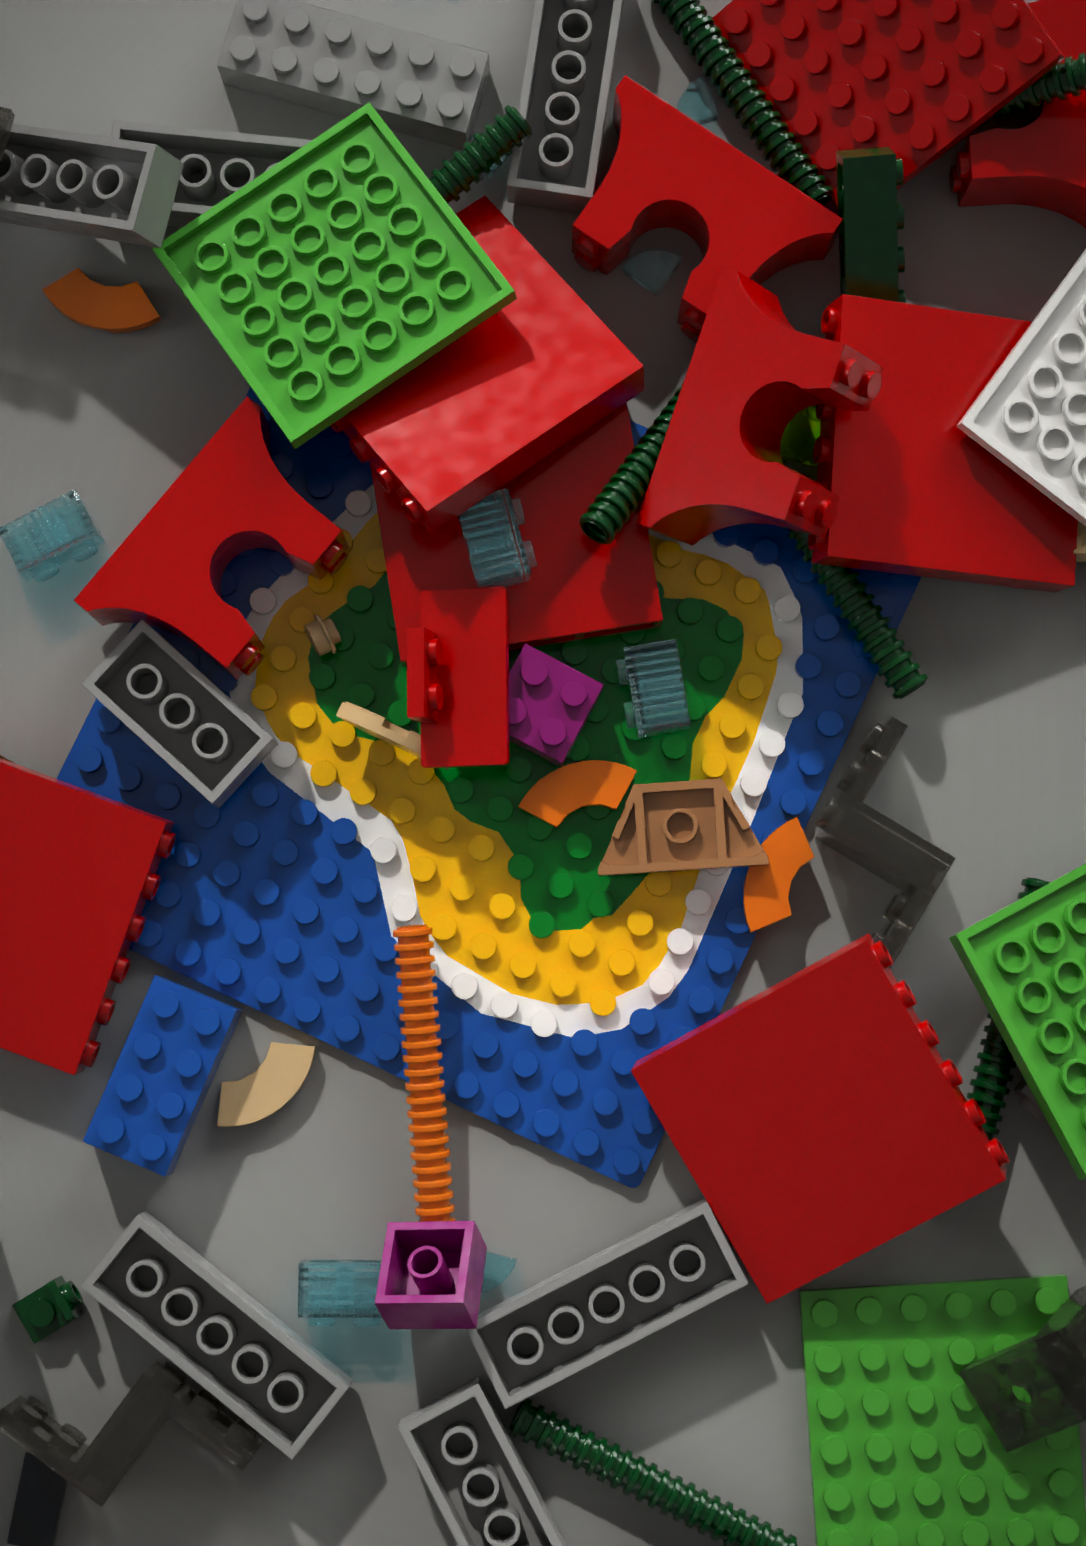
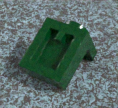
[12,1275,84,1344]

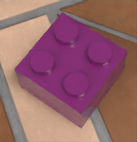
[509,643,604,767]
[375,1221,487,1329]

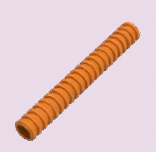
[393,925,456,1222]

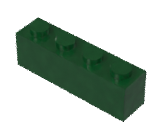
[836,147,906,303]

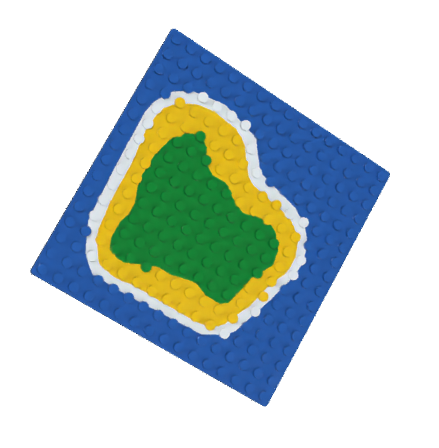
[57,388,922,1188]

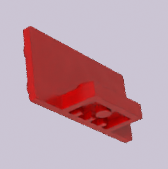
[407,586,509,768]

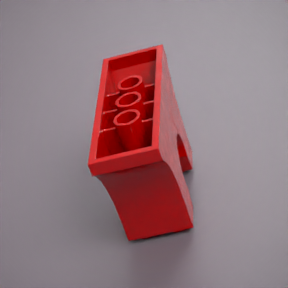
[949,0,1086,229]
[571,75,843,342]
[636,267,884,546]
[74,396,349,680]

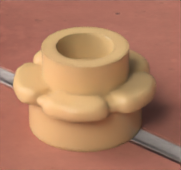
[304,615,341,657]

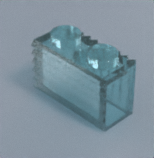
[458,488,537,588]
[0,489,105,582]
[616,639,691,738]
[298,1259,382,1327]

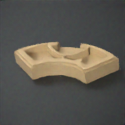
[336,702,448,769]
[217,1042,316,1127]

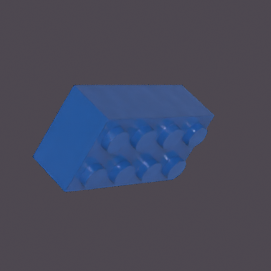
[82,975,243,1177]

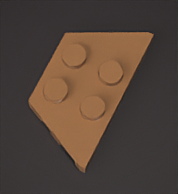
[598,778,769,876]

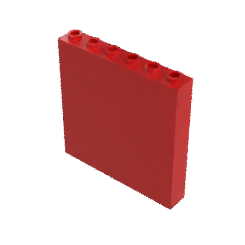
[330,195,644,534]
[808,294,1078,592]
[370,402,663,668]
[0,758,176,1075]
[630,933,1009,1304]

